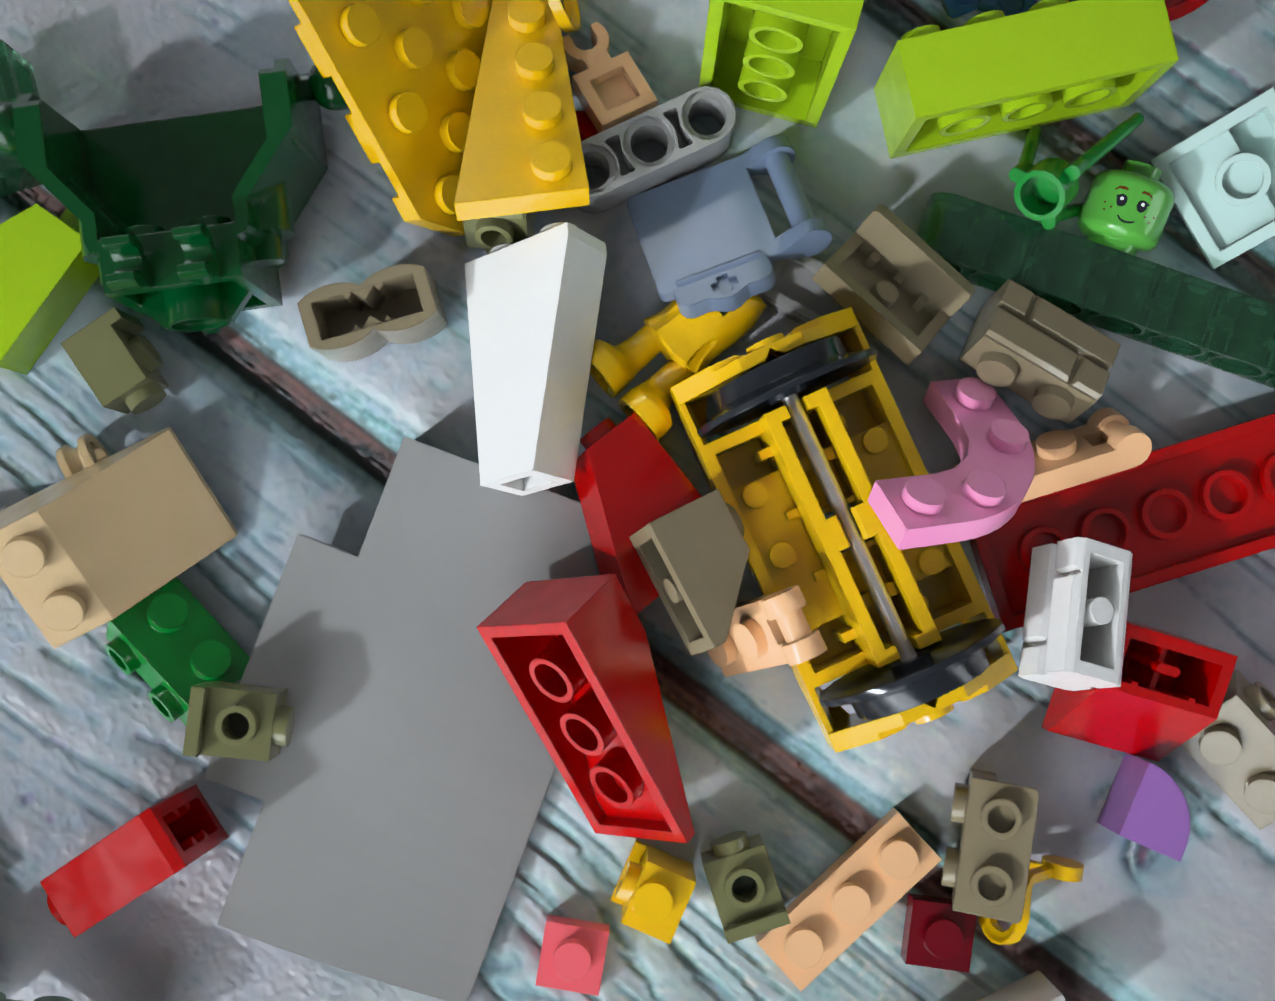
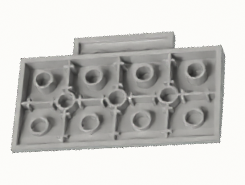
[204,436,600,1001]

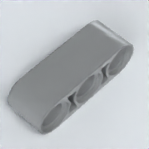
[575,86,736,214]

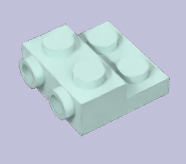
[1150,88,1275,270]

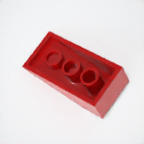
[476,574,695,843]

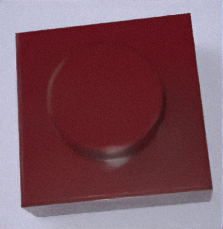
[901,893,976,973]

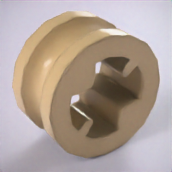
[56,433,110,478]

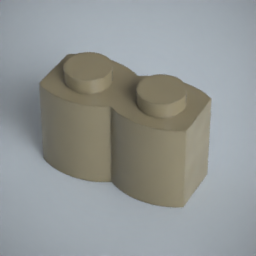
[297,264,448,362]

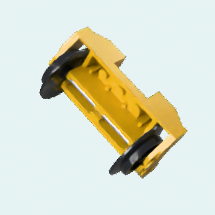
[669,307,1018,753]

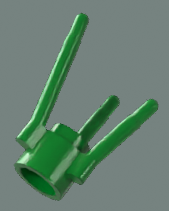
[1009,112,1144,230]

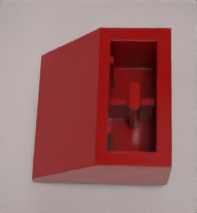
[1042,620,1238,762]

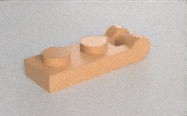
[954,407,1152,503]
[707,585,828,677]

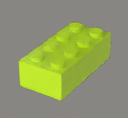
[699,0,864,128]
[874,0,1179,159]

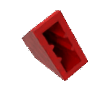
[574,412,702,614]
[40,784,229,938]

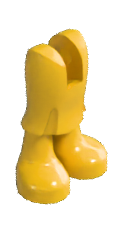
[590,295,767,441]

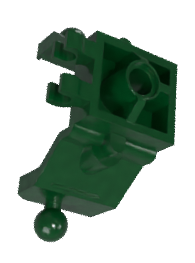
[0,58,349,334]

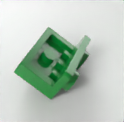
[105,577,250,726]

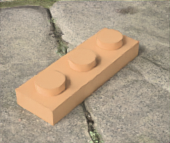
[755,807,942,991]

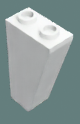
[465,222,607,496]

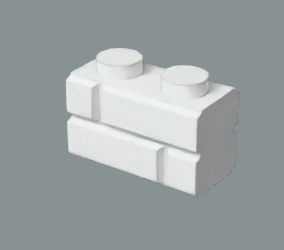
[1018,537,1133,691]

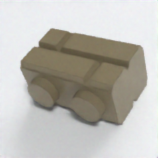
[958,279,1121,424]

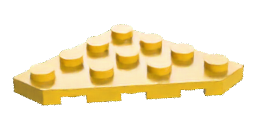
[288,0,492,237]

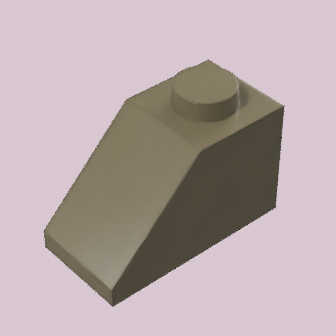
[629,489,750,656]

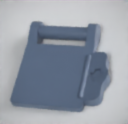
[626,135,832,319]

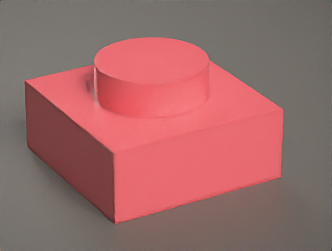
[535,914,610,996]

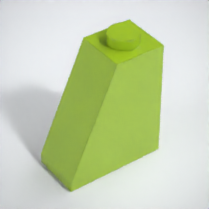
[0,203,99,375]

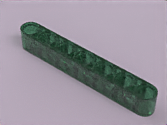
[917,192,1275,389]

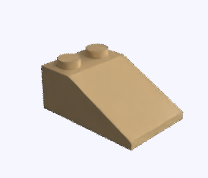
[0,426,238,649]

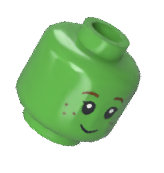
[1077,160,1175,261]

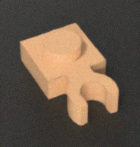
[562,22,658,133]

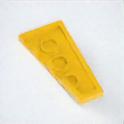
[454,0,590,221]

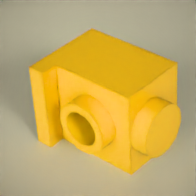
[610,839,697,944]

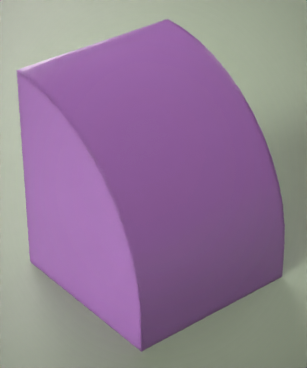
[1097,753,1190,862]

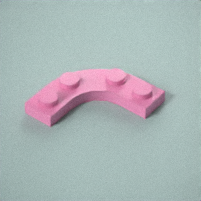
[868,377,1035,550]

